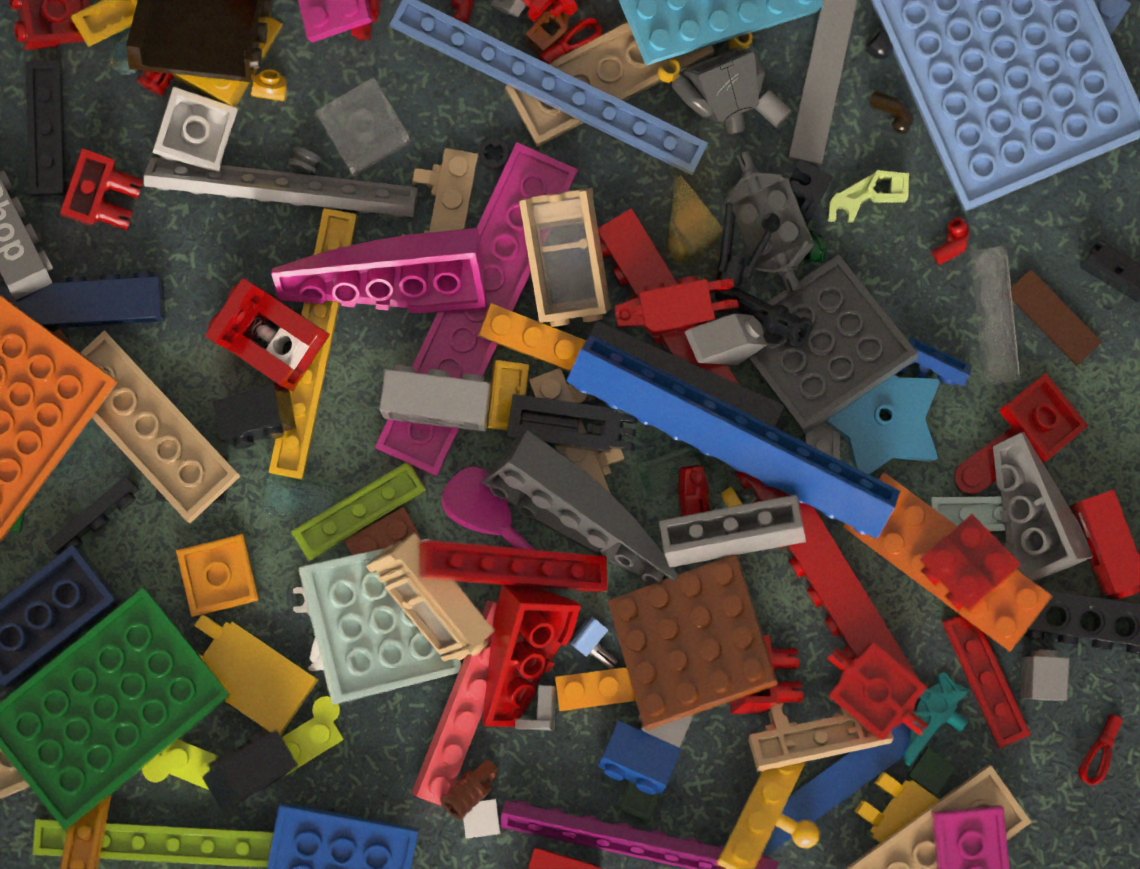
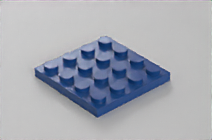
[267,802,418,869]

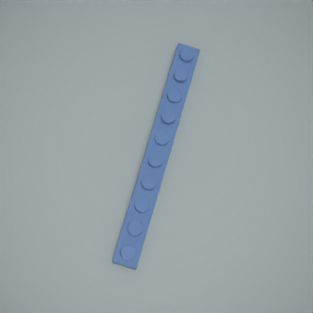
[390,0,708,175]

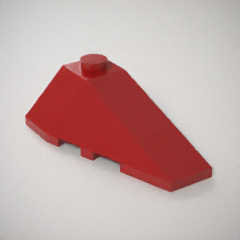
[482,585,581,727]

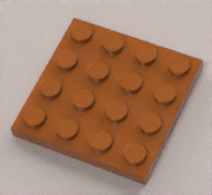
[607,555,778,730]

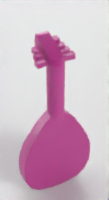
[441,467,535,550]

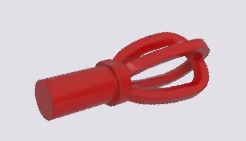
[538,17,602,64]
[1078,714,1123,785]

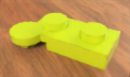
[282,696,345,776]
[142,739,218,790]

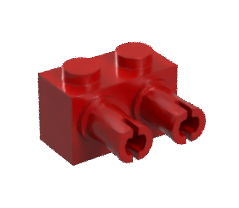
[58,148,144,231]
[729,635,803,714]

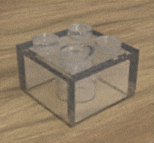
[315,77,411,177]

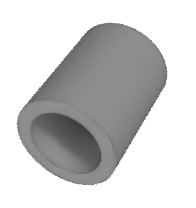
[755,90,792,128]

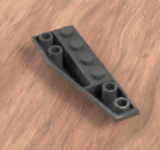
[481,430,678,585]

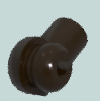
[869,91,913,134]

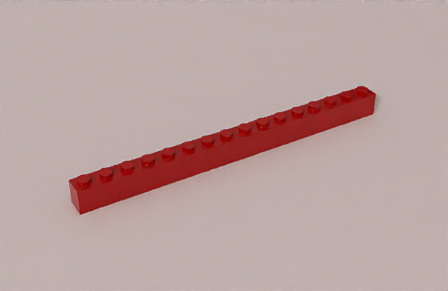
[598,208,918,678]

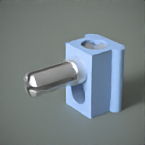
[569,616,617,669]

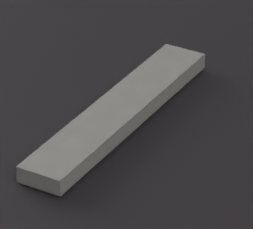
[788,0,857,166]

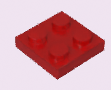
[998,373,1088,463]

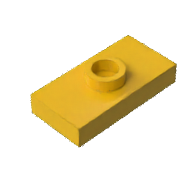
[71,0,138,47]
[487,360,529,431]

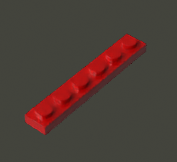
[419,540,608,592]

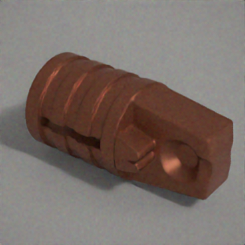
[440,759,498,820]

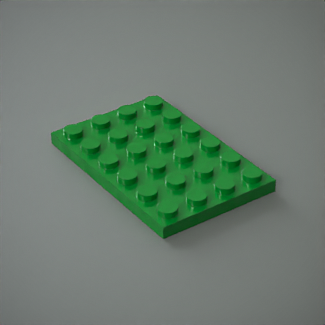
[0,587,231,830]

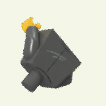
[657,33,765,134]

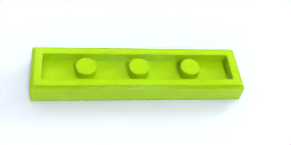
[291,462,426,561]

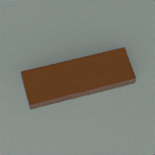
[1005,269,1102,366]

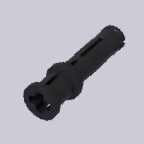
[715,287,812,347]

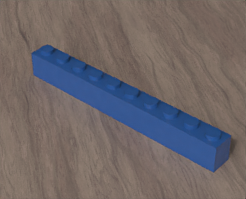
[566,334,901,539]

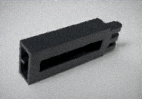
[507,394,638,453]

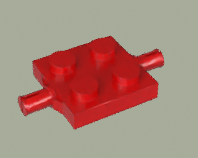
[827,642,928,741]

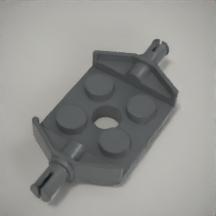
[724,151,814,295]

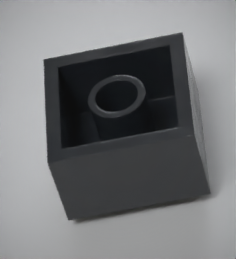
[202,729,298,813]

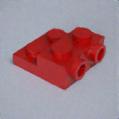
[9,0,90,50]
[920,513,1021,612]

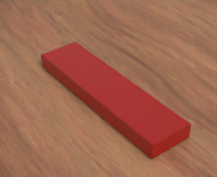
[941,614,1031,749]

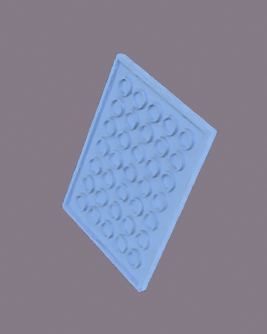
[871,0,1140,212]

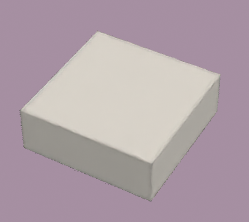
[463,799,500,838]

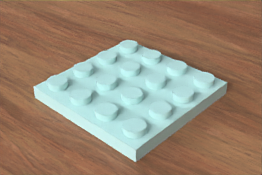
[299,539,462,705]

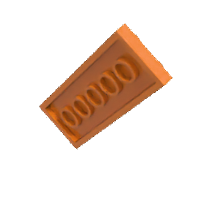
[843,472,1052,652]

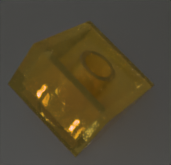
[666,175,723,265]

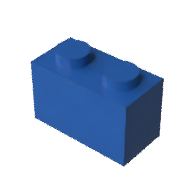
[598,721,682,795]

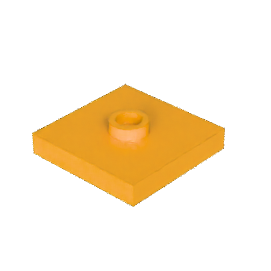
[176,534,260,617]

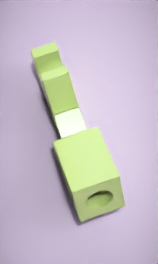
[828,170,909,223]

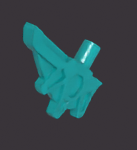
[903,672,969,766]

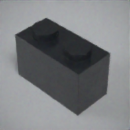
[213,383,296,449]

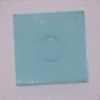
[52,418,137,509]

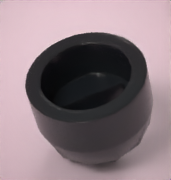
[864,30,893,59]

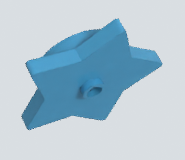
[824,374,940,475]

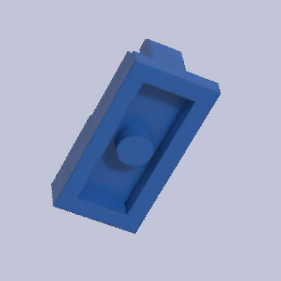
[900,336,972,387]

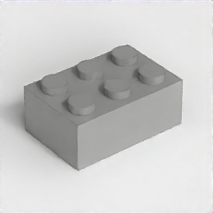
[380,365,491,432]

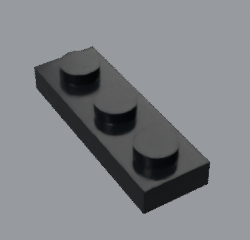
[46,476,139,555]

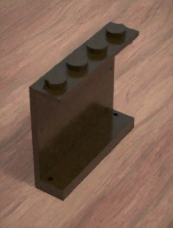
[126,0,273,82]

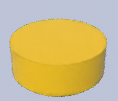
[721,486,743,508]

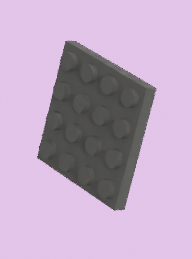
[747,254,918,434]

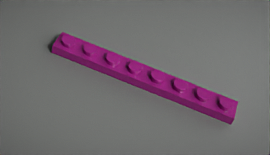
[500,800,779,869]

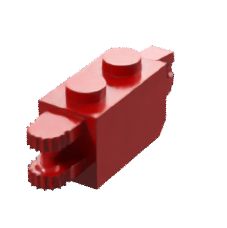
[614,276,739,337]

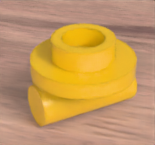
[251,70,287,102]

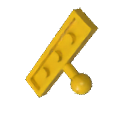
[717,761,820,869]

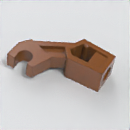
[525,3,571,54]

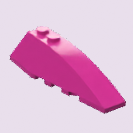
[271,228,486,313]

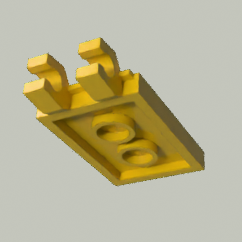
[195,614,319,736]
[854,772,939,843]

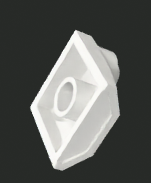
[152,87,238,172]

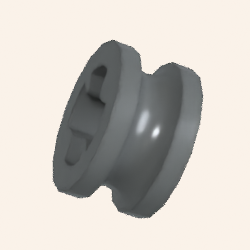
[287,147,322,175]

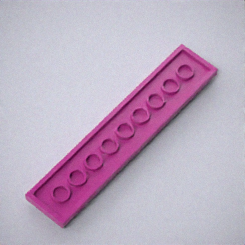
[375,142,578,477]

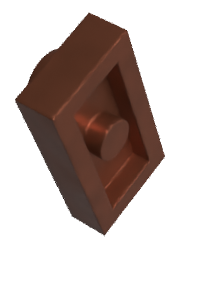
[344,507,421,555]

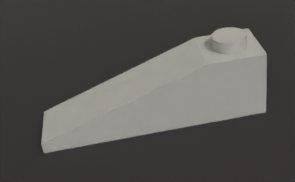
[993,432,1094,581]

